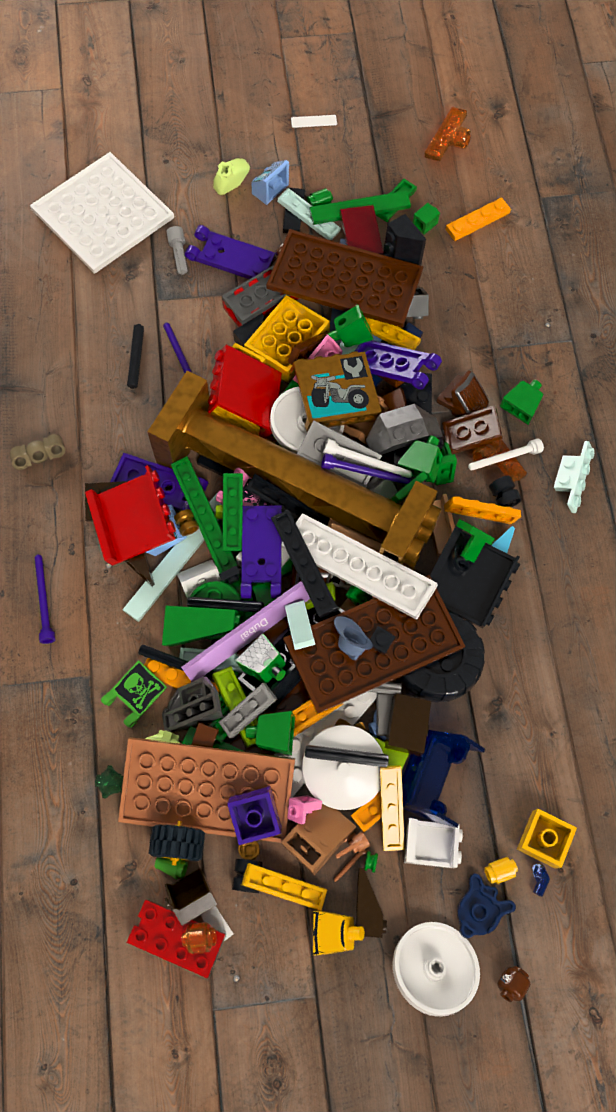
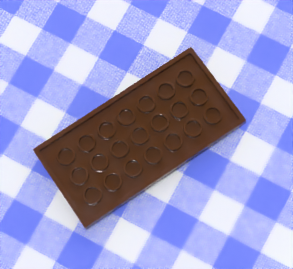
[266,229,424,328]
[283,575,466,714]

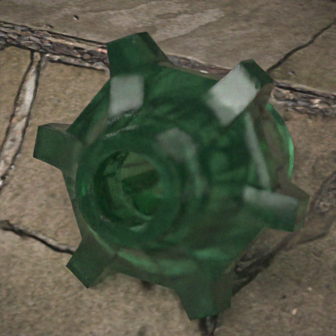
[95,765,124,799]

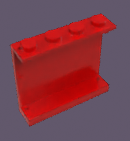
[208,344,282,439]
[85,465,176,566]

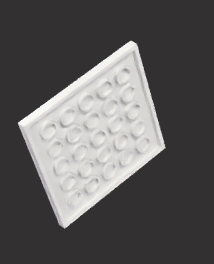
[30,152,174,274]

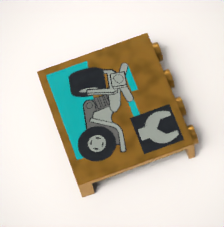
[291,351,382,431]

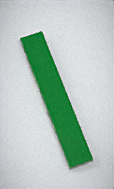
[309,191,411,225]

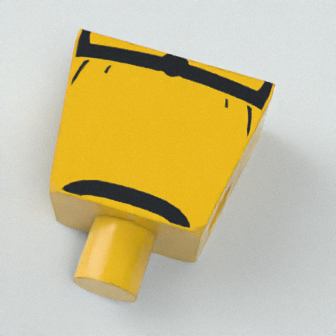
[313,911,364,955]

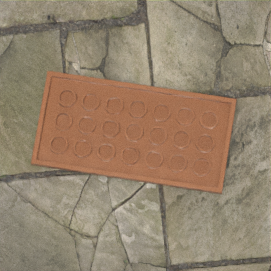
[118,737,295,843]

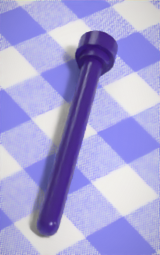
[163,323,192,373]
[321,453,411,484]
[35,554,56,644]

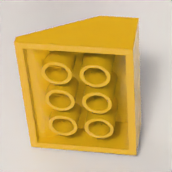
[244,295,330,383]

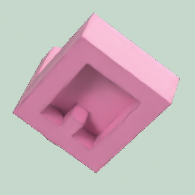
[287,795,322,824]

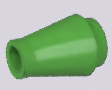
[155,857,188,880]

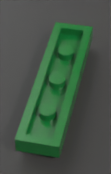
[223,473,243,552]

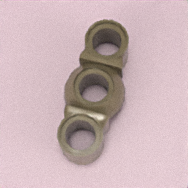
[10,434,65,470]

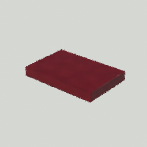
[340,205,383,255]

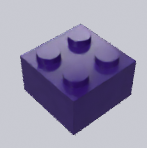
[227,786,282,845]

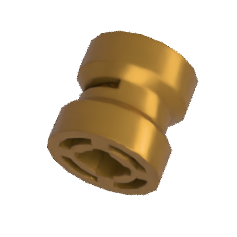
[174,509,199,536]
[238,841,260,860]

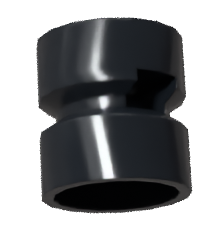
[489,475,522,507]
[232,859,263,893]

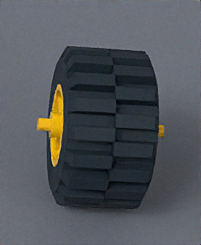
[148,821,205,866]

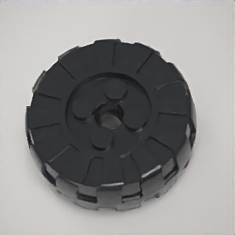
[398,611,485,703]

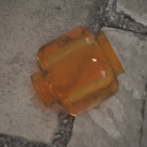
[182,922,217,954]

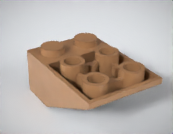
[281,804,356,876]

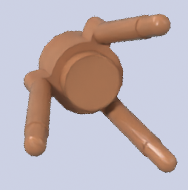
[334,832,370,882]

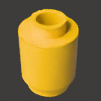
[484,857,518,884]

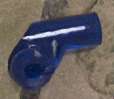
[532,863,550,897]

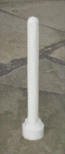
[323,438,413,478]
[468,439,544,470]

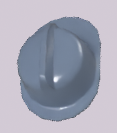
[334,616,373,660]

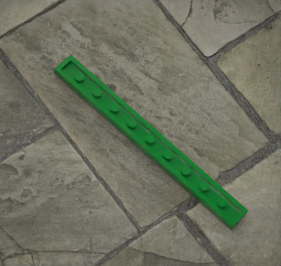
[171,456,257,623]

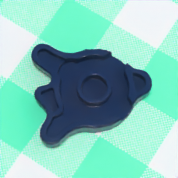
[457,873,516,939]

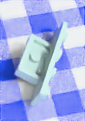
[554,441,594,513]

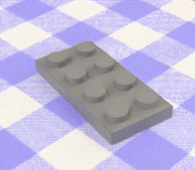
[297,420,382,487]

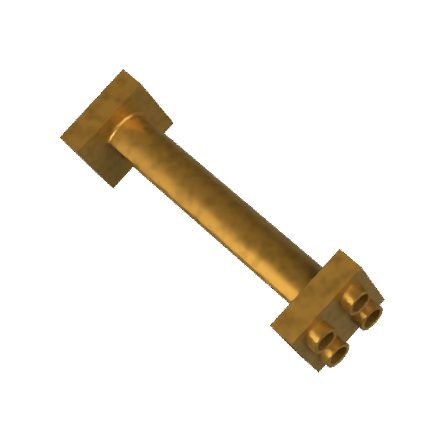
[147,371,442,570]

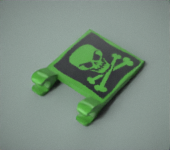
[101,660,168,728]

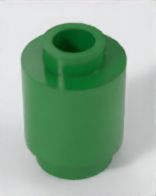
[307,188,333,206]

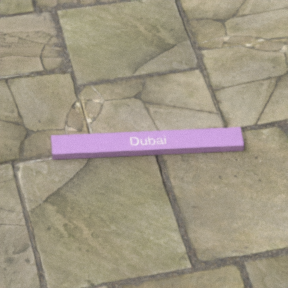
[181,581,310,682]

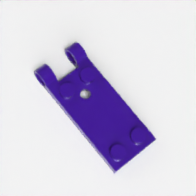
[185,225,275,279]
[355,340,442,389]
[110,453,209,511]
[241,506,282,599]

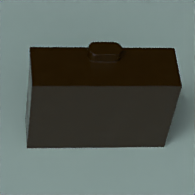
[384,693,432,757]
[164,868,217,926]

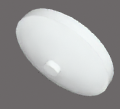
[270,387,344,454]
[302,725,383,810]
[393,922,480,1016]

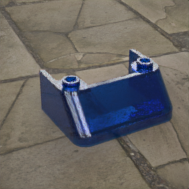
[402,730,485,828]

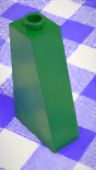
[162,606,242,647]

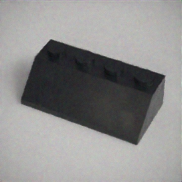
[383,214,426,266]

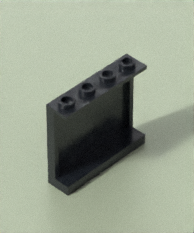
[430,526,520,629]

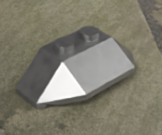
[366,404,442,454]
[162,677,223,732]

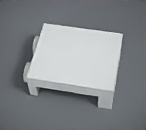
[404,818,463,868]

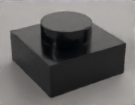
[219,566,242,584]
[370,626,396,655]

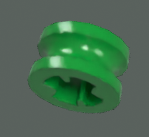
[364,851,378,873]

